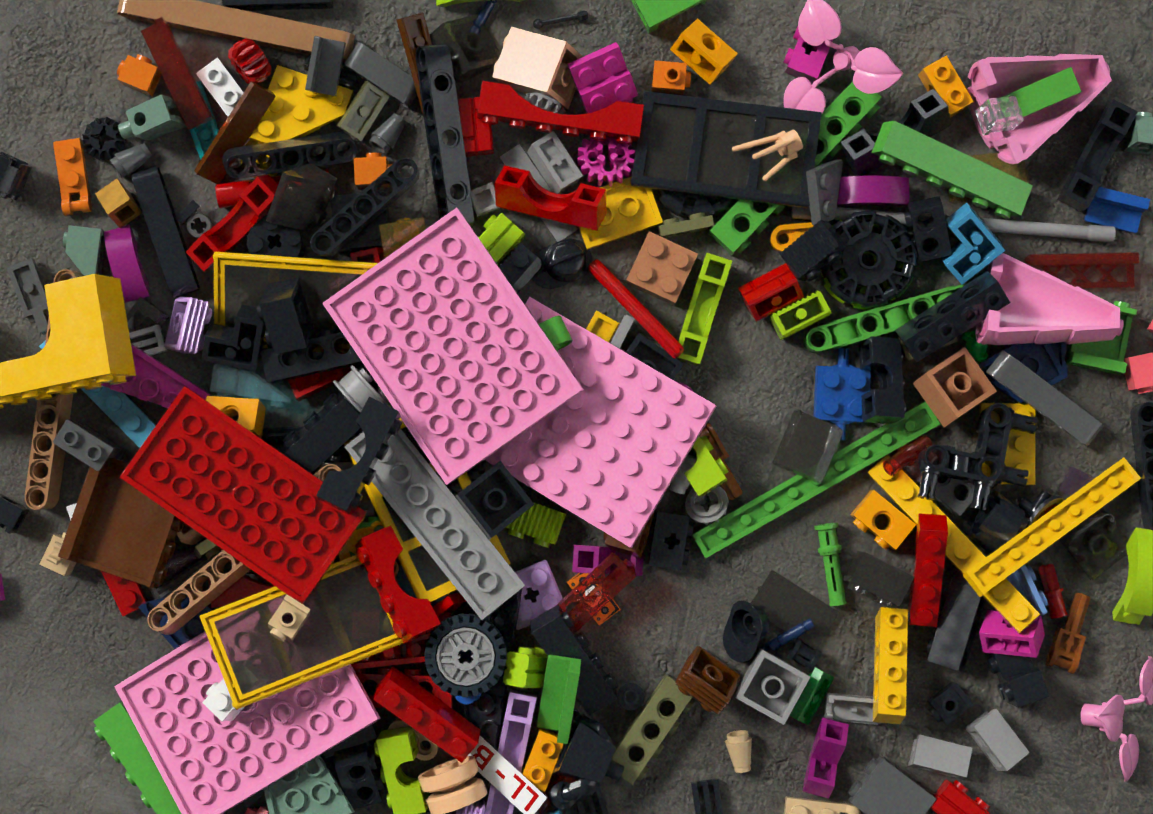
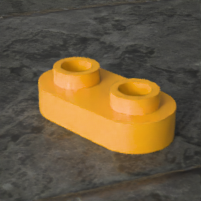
[770,222,813,252]

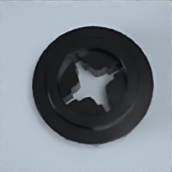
[82,117,126,160]

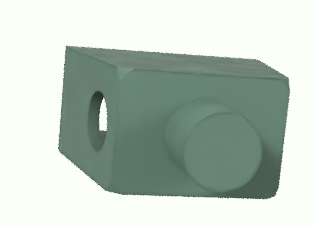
[118,94,188,140]

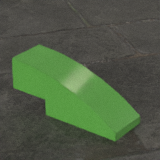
[991,67,1082,127]

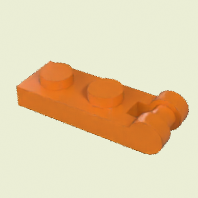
[53,138,92,216]

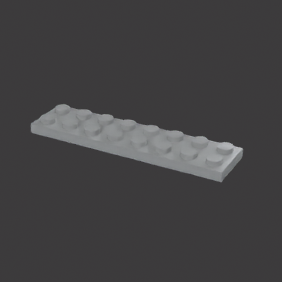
[345,429,525,620]

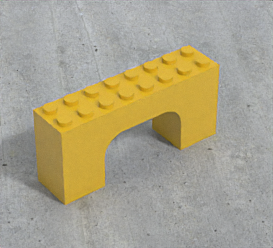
[0,274,136,409]

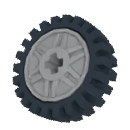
[425,613,507,697]

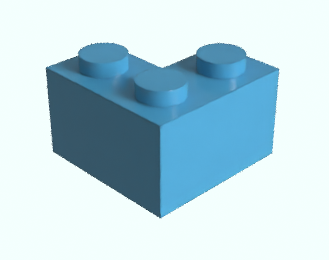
[941,203,1005,285]

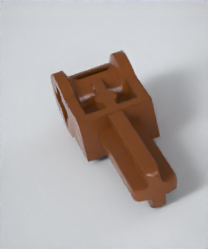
[692,422,743,500]
[1046,593,1090,674]

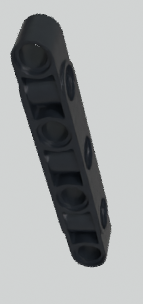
[416,44,474,228]

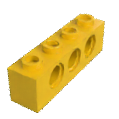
[873,607,908,724]

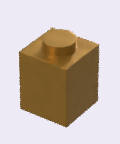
[95,178,142,228]

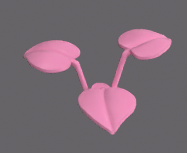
[784,0,903,123]
[1081,656,1153,782]

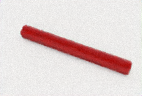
[588,259,684,359]

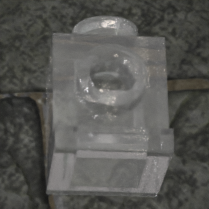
[975,96,1024,135]

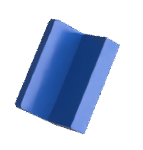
[1084,187,1150,233]

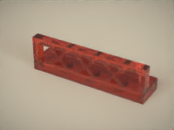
[141,17,214,130]
[1025,252,1139,289]
[557,552,636,631]

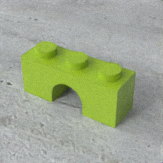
[684,435,729,498]
[374,726,430,814]

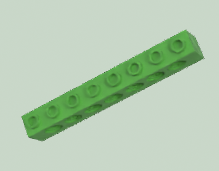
[708,81,882,256]

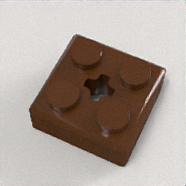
[675,646,741,714]

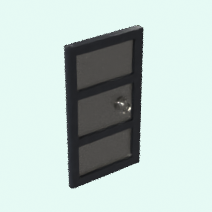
[630,91,822,208]

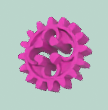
[577,137,636,187]

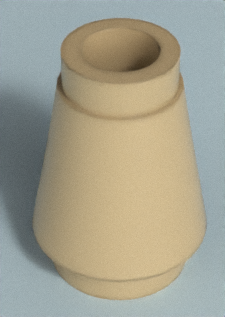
[725,730,752,773]

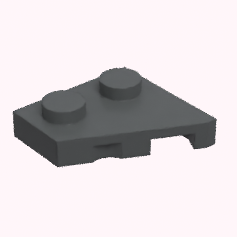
[806,160,843,225]

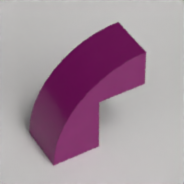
[837,176,909,207]
[104,224,149,303]
[572,545,644,576]
[802,717,849,799]

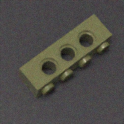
[612,673,695,785]

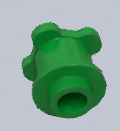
[962,329,988,364]

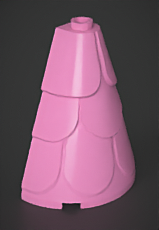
[967,54,1112,164]
[976,253,1124,345]

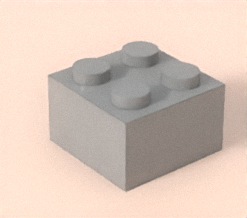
[734,648,810,725]

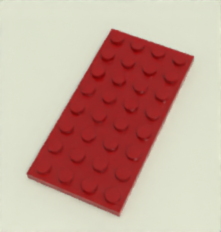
[120,386,367,604]

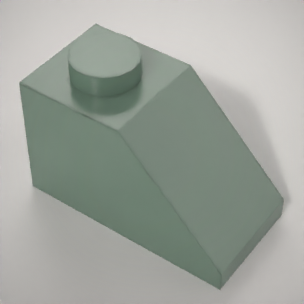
[1123,112,1153,155]
[63,225,105,276]

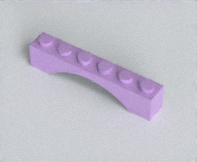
[485,689,537,814]

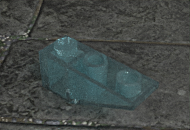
[210,363,295,408]

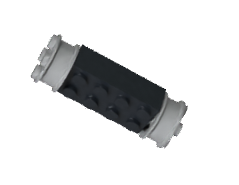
[278,364,393,473]

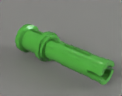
[814,522,847,606]

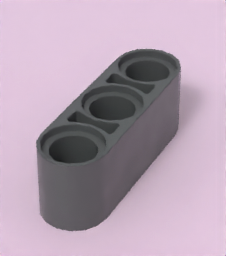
[343,42,417,108]

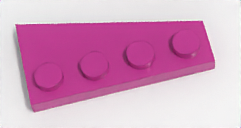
[101,344,210,408]

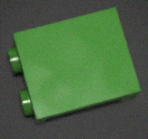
[631,0,706,34]
[1066,297,1137,375]

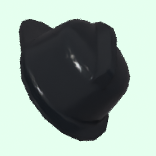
[532,238,592,289]
[723,600,770,662]

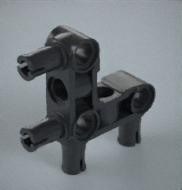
[917,403,1038,512]

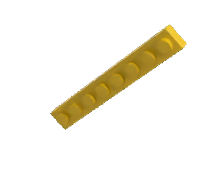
[868,454,1040,634]
[963,457,1141,597]

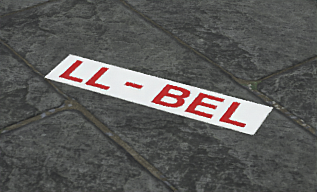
[468,736,547,814]

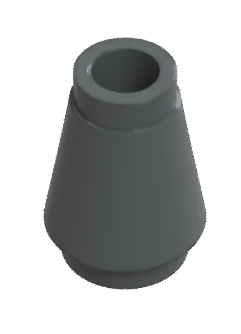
[369,113,406,155]
[110,143,152,178]

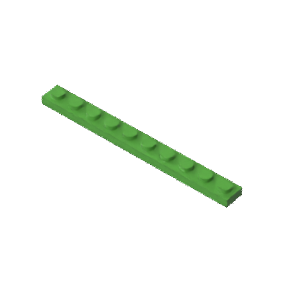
[692,402,940,558]

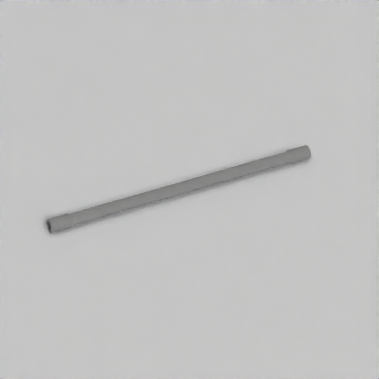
[791,206,1116,243]

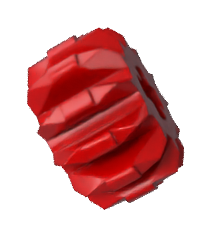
[228,38,271,84]

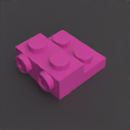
[567,42,638,113]

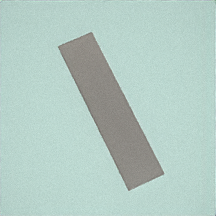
[500,144,578,242]

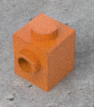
[117,54,163,97]
[651,60,691,95]
[354,153,393,189]

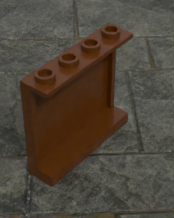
[58,458,184,589]

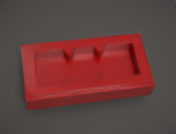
[433,592,466,623]

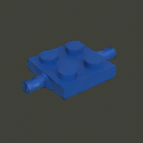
[813,348,871,440]

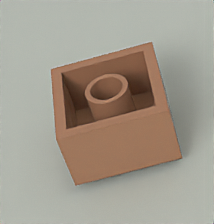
[625,231,698,306]
[913,347,997,428]

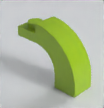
[1112,527,1153,625]

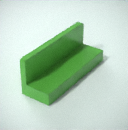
[537,655,581,744]

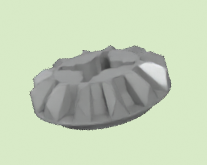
[524,92,566,114]
[685,486,729,525]

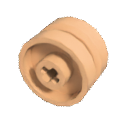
[418,756,487,814]

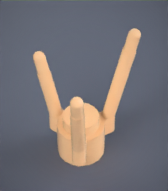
[732,129,803,181]

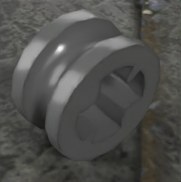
[187,214,213,239]

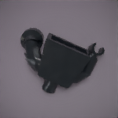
[548,708,624,810]

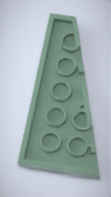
[264,755,355,814]

